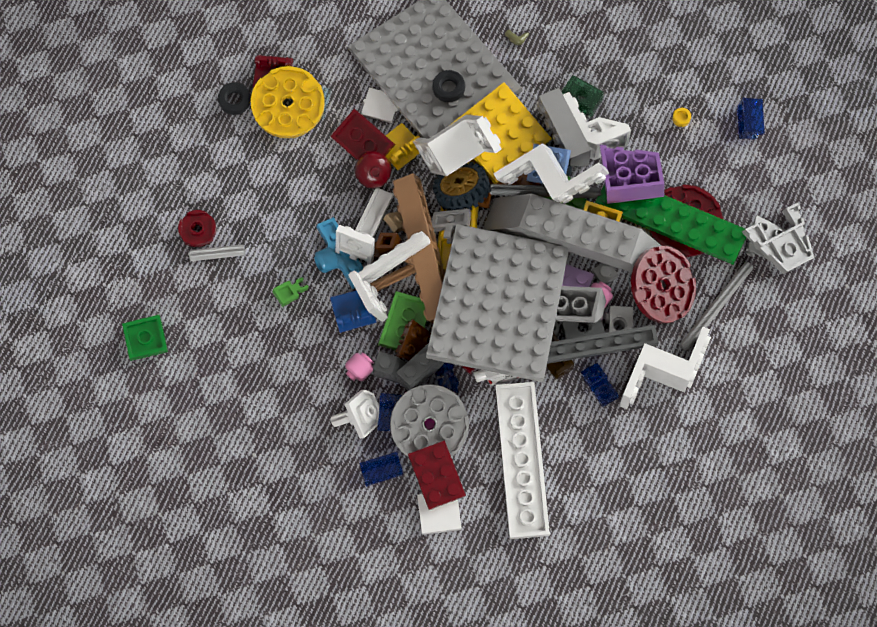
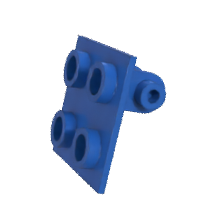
[330,290,377,333]

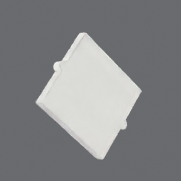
[361,88,398,123]

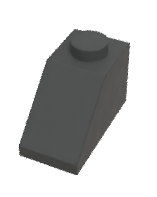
[373,352,407,384]

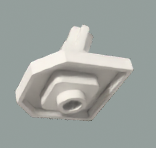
[331,390,381,439]

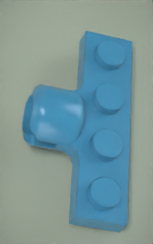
[314,217,363,289]

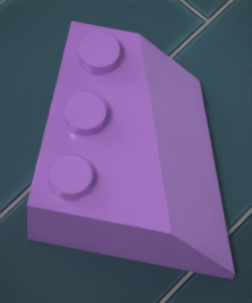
[600,144,664,204]

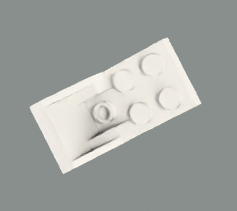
[563,92,631,160]

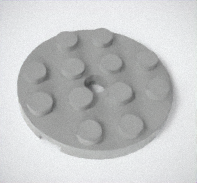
[390,385,469,457]

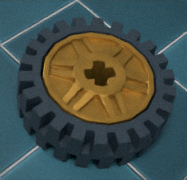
[433,162,490,211]

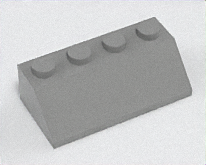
[537,88,591,167]
[555,286,606,323]

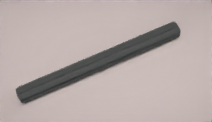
[490,184,601,199]

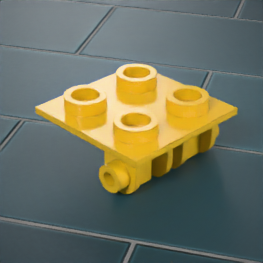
[386,123,421,171]

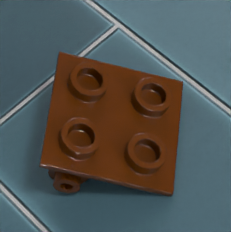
[395,319,431,361]

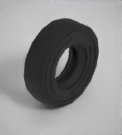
[432,70,465,102]
[218,82,251,115]

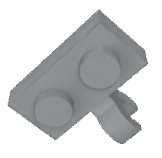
[432,209,471,244]

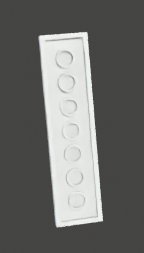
[495,382,550,539]

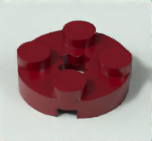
[178,210,217,247]

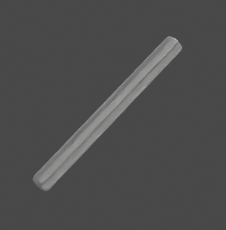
[680,262,753,351]

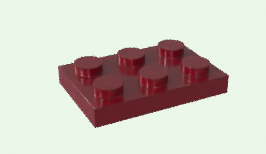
[330,109,396,160]
[408,440,466,510]

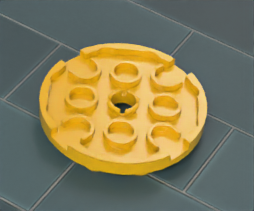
[251,66,325,138]

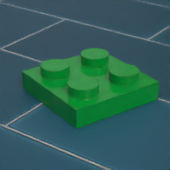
[122,314,168,361]

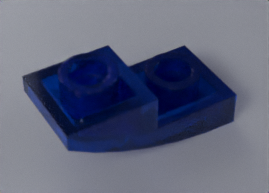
[581,363,619,407]

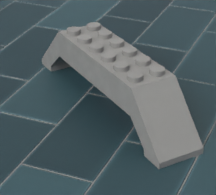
[483,194,664,287]

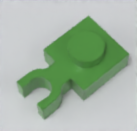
[272,277,309,307]

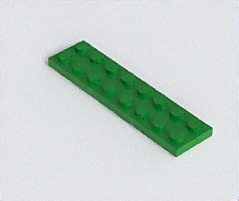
[595,185,747,265]

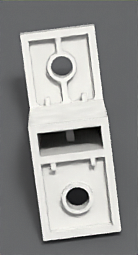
[413,115,501,176]
[494,143,609,204]
[620,327,711,409]

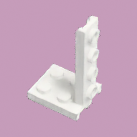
[335,188,394,265]
[348,231,430,322]

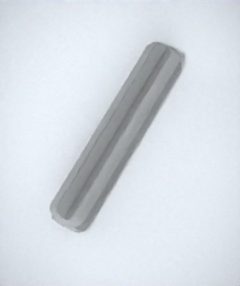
[189,245,245,261]

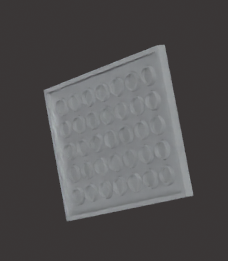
[348,0,522,139]
[426,224,569,382]

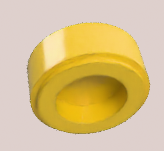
[672,108,691,127]

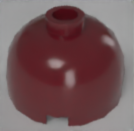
[354,151,392,189]

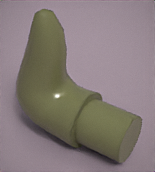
[505,30,529,45]

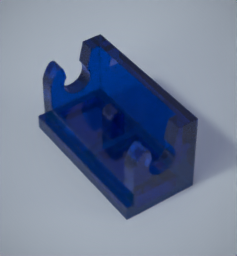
[737,98,765,139]
[359,451,404,487]

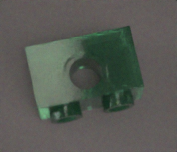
[562,75,604,117]

